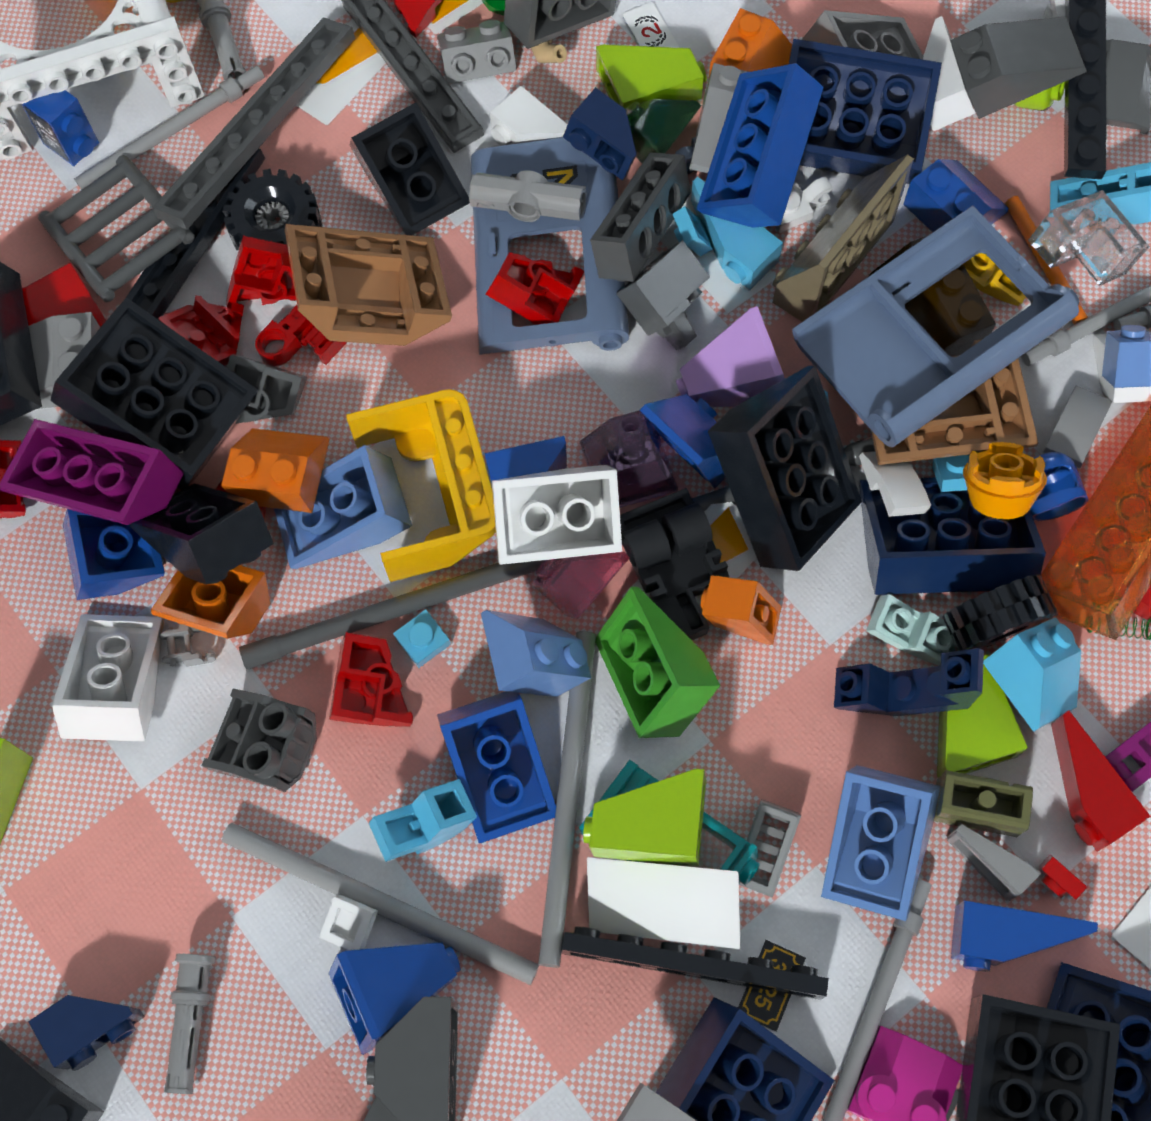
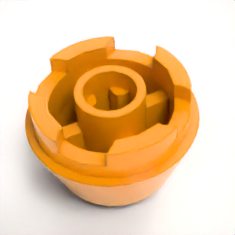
[963,442,1047,519]

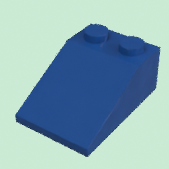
[640,394,726,488]
[437,691,556,844]

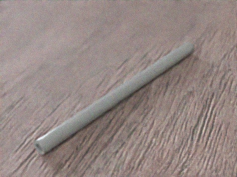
[538,631,596,968]
[222,823,540,985]

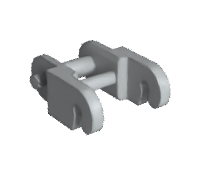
[160,623,216,667]

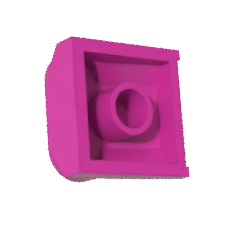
[847,1026,963,1121]

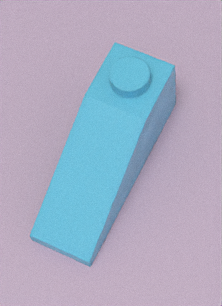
[1050,162,1151,224]
[691,176,783,290]

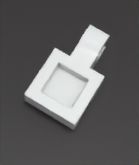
[776,177,833,233]

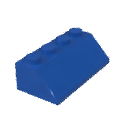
[696,63,824,228]

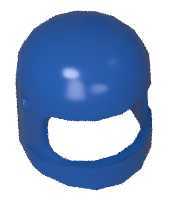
[1030,452,1089,521]

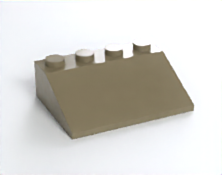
[772,155,914,322]

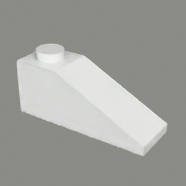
[923,16,975,131]

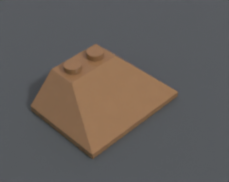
[285,224,452,346]
[871,340,1039,465]

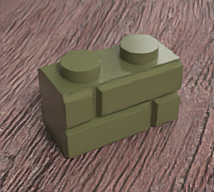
[934,770,1033,837]

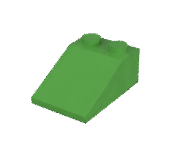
[595,586,720,738]

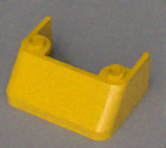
[346,389,496,582]

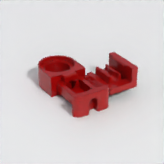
[255,296,347,366]

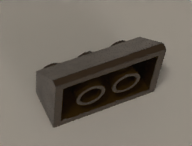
[868,235,996,357]

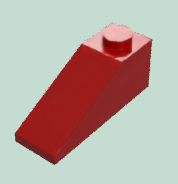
[1051,710,1151,852]

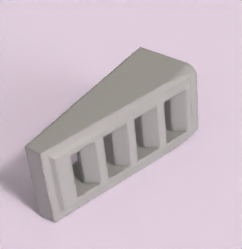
[739,799,801,898]
[947,824,1041,901]

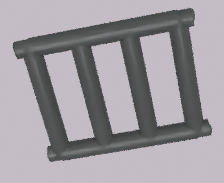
[38,155,195,302]

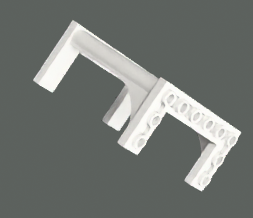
[0,0,205,161]

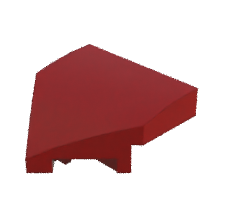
[158,295,244,366]

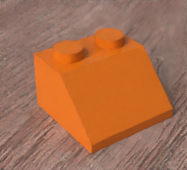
[709,8,792,77]
[221,428,330,513]
[151,565,271,639]

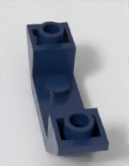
[834,648,984,716]

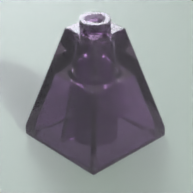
[580,410,678,508]

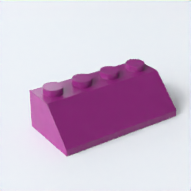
[0,419,184,525]

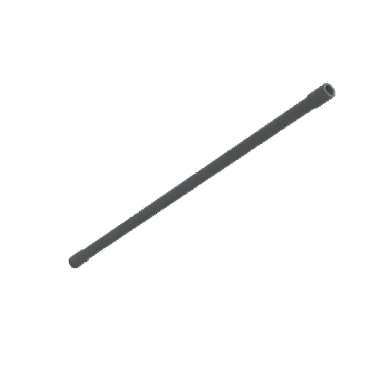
[239,436,875,670]

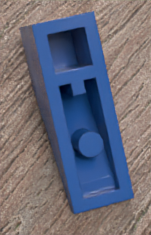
[951,901,1098,972]

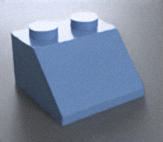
[481,610,591,697]

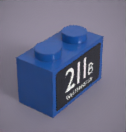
[21,90,99,166]

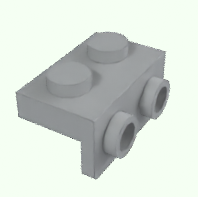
[437,20,516,83]

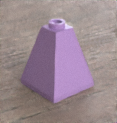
[676,306,785,407]

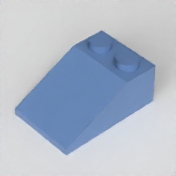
[274,445,412,569]
[821,765,941,921]

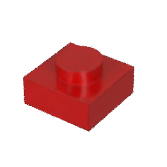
[1038,854,1088,900]

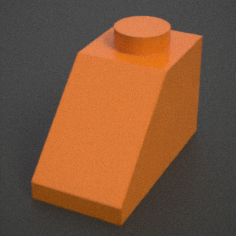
[701,575,782,645]

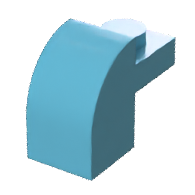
[369,779,477,862]

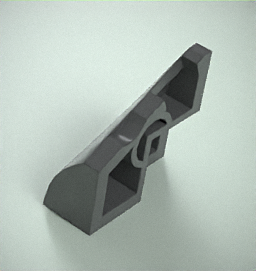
[227,354,307,424]

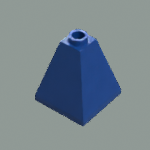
[328,942,461,1055]

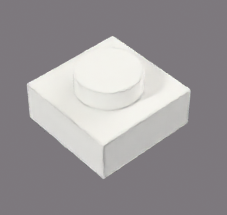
[319,894,378,950]

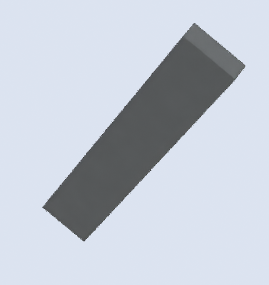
[341,0,484,153]

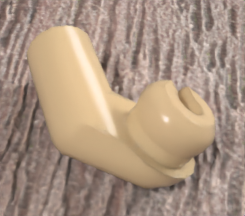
[531,39,567,63]

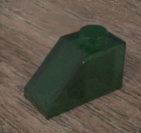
[626,99,701,163]

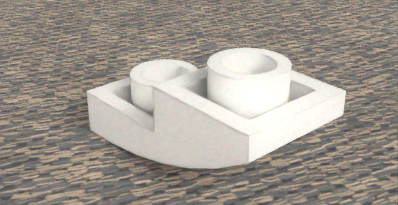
[859,451,931,517]

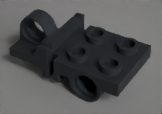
[620,488,729,640]

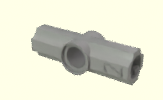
[469,171,587,222]

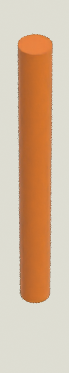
[1005,196,1088,325]

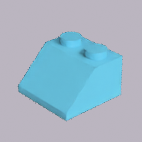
[983,617,1081,732]

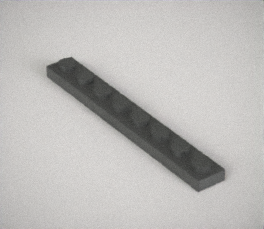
[153,17,355,230]

